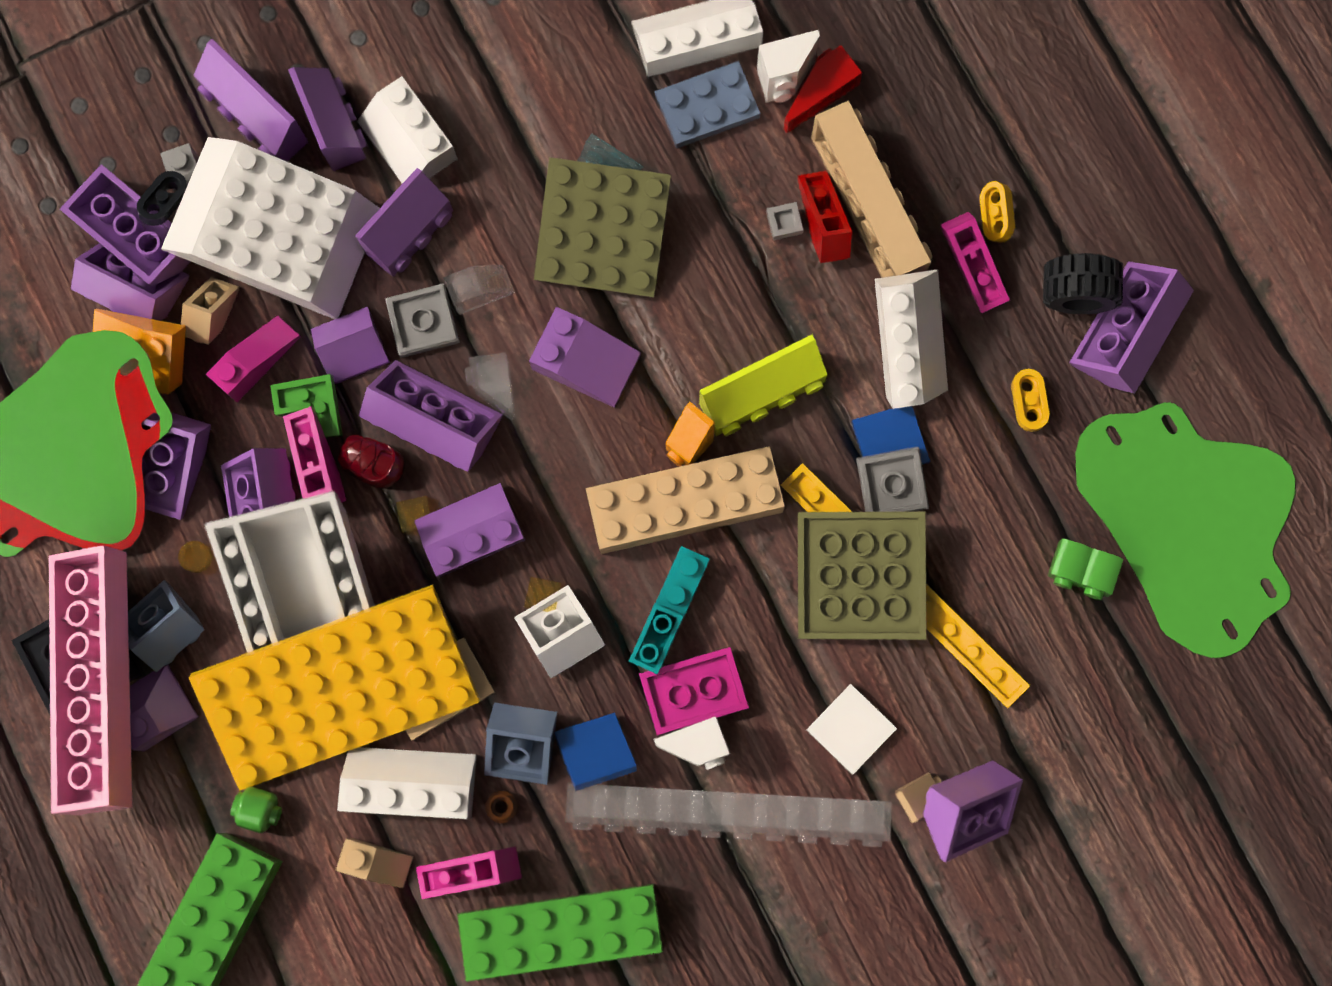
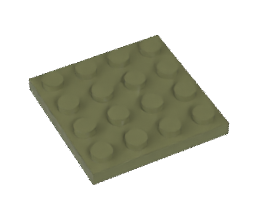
[534,157,672,297]
[798,511,926,640]

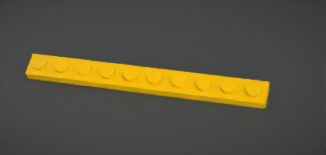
[781,463,1030,708]

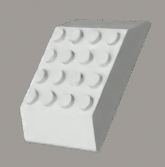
[161,137,380,319]
[205,491,375,653]

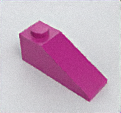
[940,212,1010,313]
[206,316,301,402]
[283,406,346,503]
[416,846,522,899]

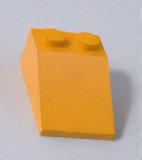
[93,309,186,394]

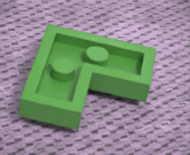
[270,374,343,439]

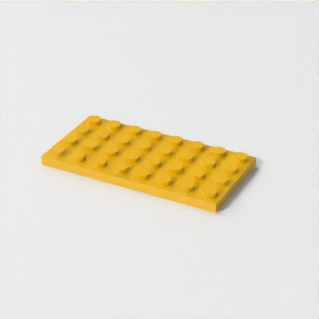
[189,585,480,791]

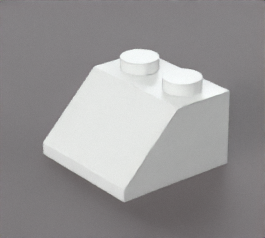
[757,30,820,103]
[514,585,605,678]
[654,716,729,770]

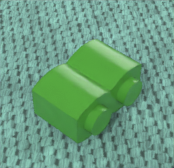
[1048,538,1124,600]

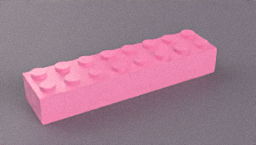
[49,545,132,815]

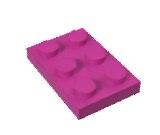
[639,647,749,736]

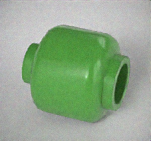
[231,787,282,833]

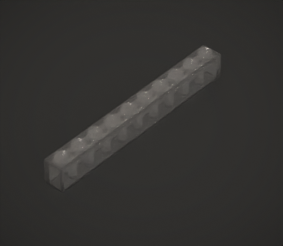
[565,783,892,847]

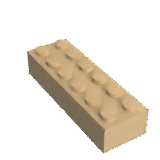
[811,101,932,278]
[586,446,785,554]

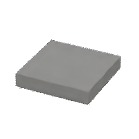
[385,283,460,358]
[856,446,929,512]

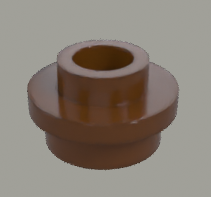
[485,791,518,823]

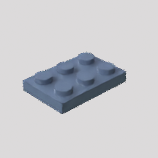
[655,61,760,149]

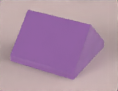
[311,307,390,384]

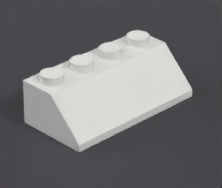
[632,0,763,77]
[875,270,948,409]
[337,747,476,819]

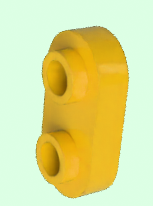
[980,181,1015,243]
[1011,369,1050,432]

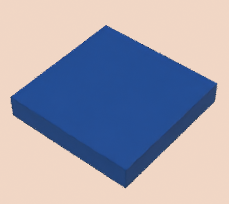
[851,406,930,465]
[554,712,637,791]

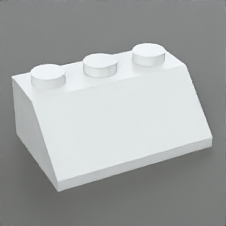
[358,76,457,183]

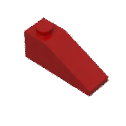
[784,45,862,133]
[798,170,852,263]

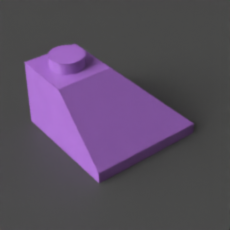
[130,665,198,751]

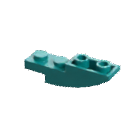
[629,546,710,675]

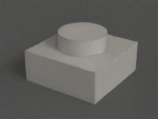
[766,202,803,240]

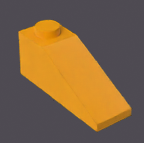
[665,402,715,467]

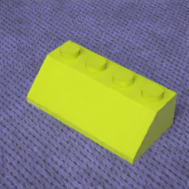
[699,335,827,436]

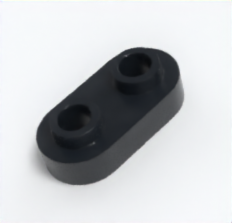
[137,171,187,226]

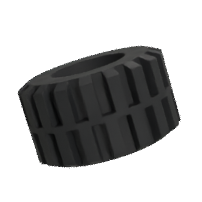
[1043,253,1123,314]

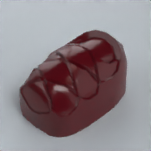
[338,435,405,489]

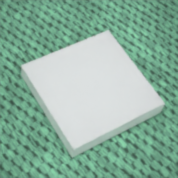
[806,684,897,775]

